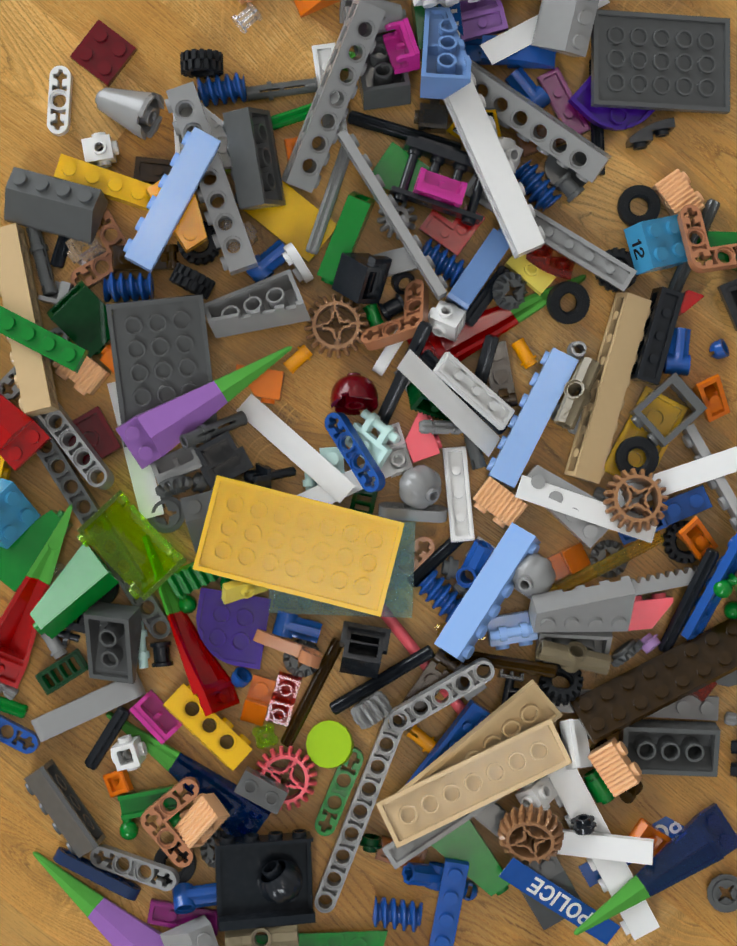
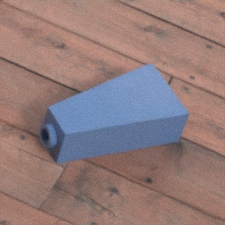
[445,228,509,311]

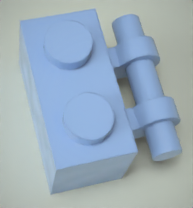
[487,610,538,650]

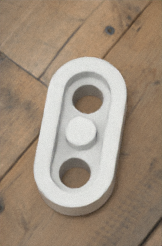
[282,242,314,283]

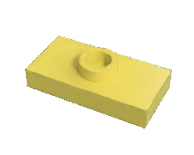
[504,253,556,296]
[221,580,268,605]

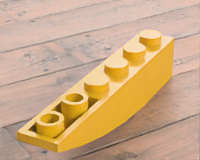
[54,154,199,211]

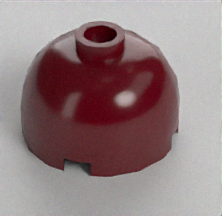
[331,372,378,415]

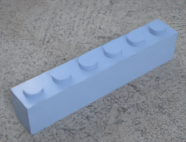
[123,127,221,273]
[486,347,579,488]
[434,522,541,663]

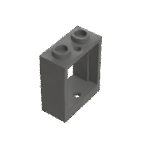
[629,372,707,447]

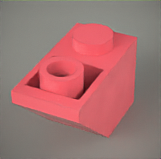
[405,412,442,463]
[628,592,674,631]

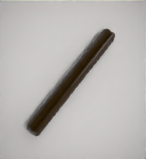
[281,638,343,747]
[444,651,558,678]

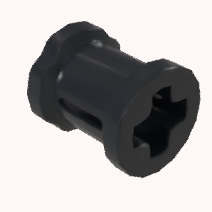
[378,293,404,322]
[150,641,173,667]

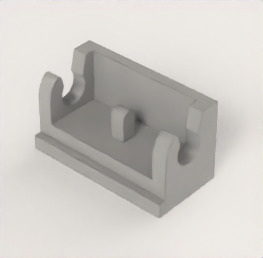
[150,445,204,485]

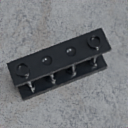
[388,135,484,226]

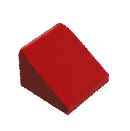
[678,290,704,316]

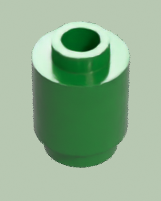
[583,768,615,805]

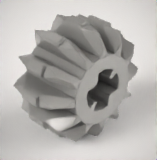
[377,201,417,240]
[350,691,392,729]

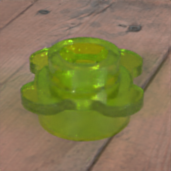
[252,723,279,749]

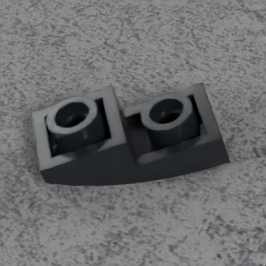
[625,118,676,150]

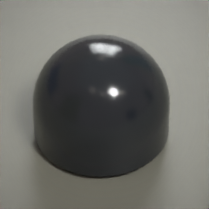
[391,271,415,295]

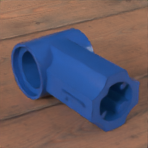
[505,67,551,108]
[246,239,286,283]
[663,327,691,376]
[456,539,494,588]
[272,610,322,643]
[402,861,444,891]
[172,882,216,914]

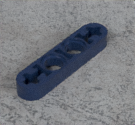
[53,847,141,901]

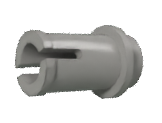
[567,341,587,360]
[41,633,68,660]

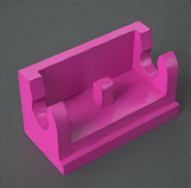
[383,18,420,74]
[413,167,468,208]
[129,689,182,745]

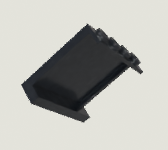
[214,829,316,932]

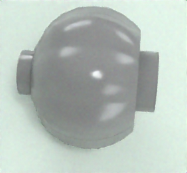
[399,465,441,510]
[512,553,556,597]

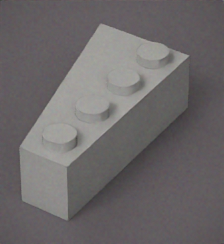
[204,269,311,338]
[518,465,609,548]
[528,576,636,633]

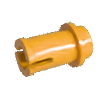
[511,338,538,370]
[283,344,313,374]
[406,724,437,754]

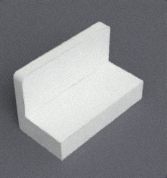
[559,719,592,770]

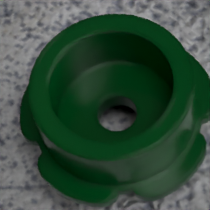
[359,833,382,853]

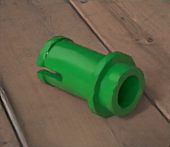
[362,304,385,327]

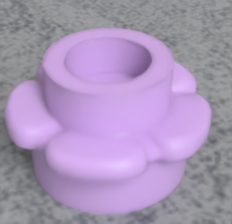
[640,633,661,654]

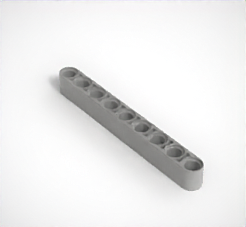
[314,713,406,913]

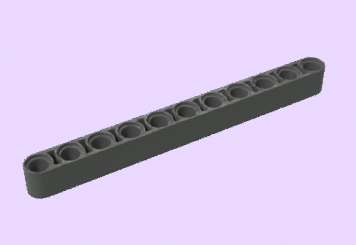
[30,416,172,639]

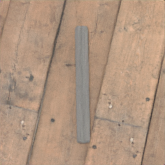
[306,146,350,255]

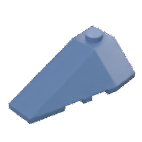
[420,7,472,99]

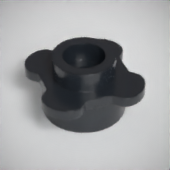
[571,814,597,835]

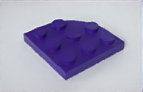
[567,75,655,131]
[196,587,272,670]

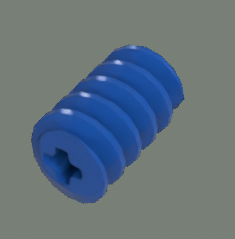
[196,72,247,107]
[514,159,562,212]
[421,238,466,288]
[103,272,154,303]
[415,570,463,623]
[372,896,423,933]

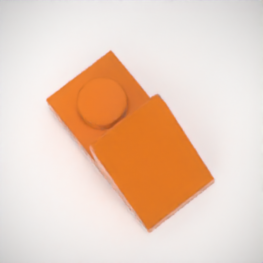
[692,374,730,423]
[675,516,719,562]
[547,542,591,581]
[240,674,276,727]
[629,818,672,859]

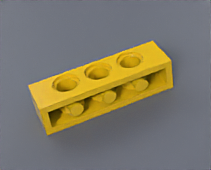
[162,683,253,771]

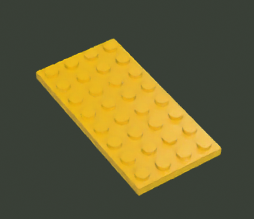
[193,475,405,617]

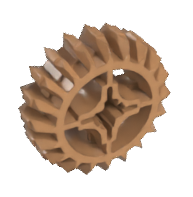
[304,294,368,358]
[603,468,669,533]
[498,803,564,864]

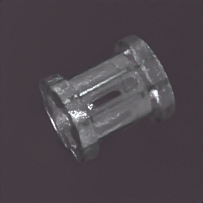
[231,2,262,34]

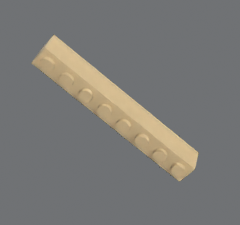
[0,223,59,417]
[564,292,652,484]

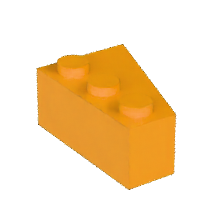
[146,174,207,253]

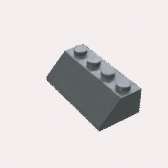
[223,107,286,210]
[4,167,109,244]
[618,719,721,777]
[24,759,106,858]

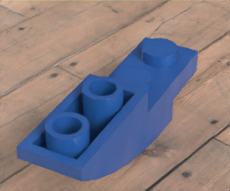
[465,35,556,69]
[618,484,713,545]

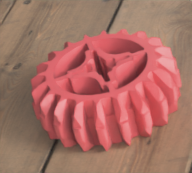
[255,745,317,810]

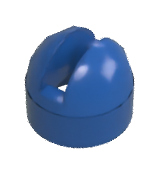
[709,339,729,359]
[231,667,252,688]
[463,880,478,901]

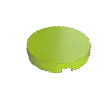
[306,720,354,769]

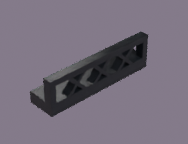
[631,287,684,385]

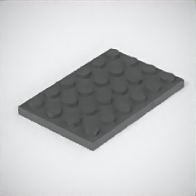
[591,9,730,114]
[106,294,218,447]

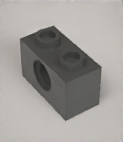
[234,766,290,815]

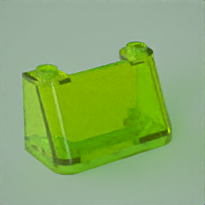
[77,490,187,601]

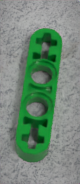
[315,747,364,836]

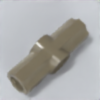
[554,357,601,430]
[536,639,611,675]
[225,924,299,946]

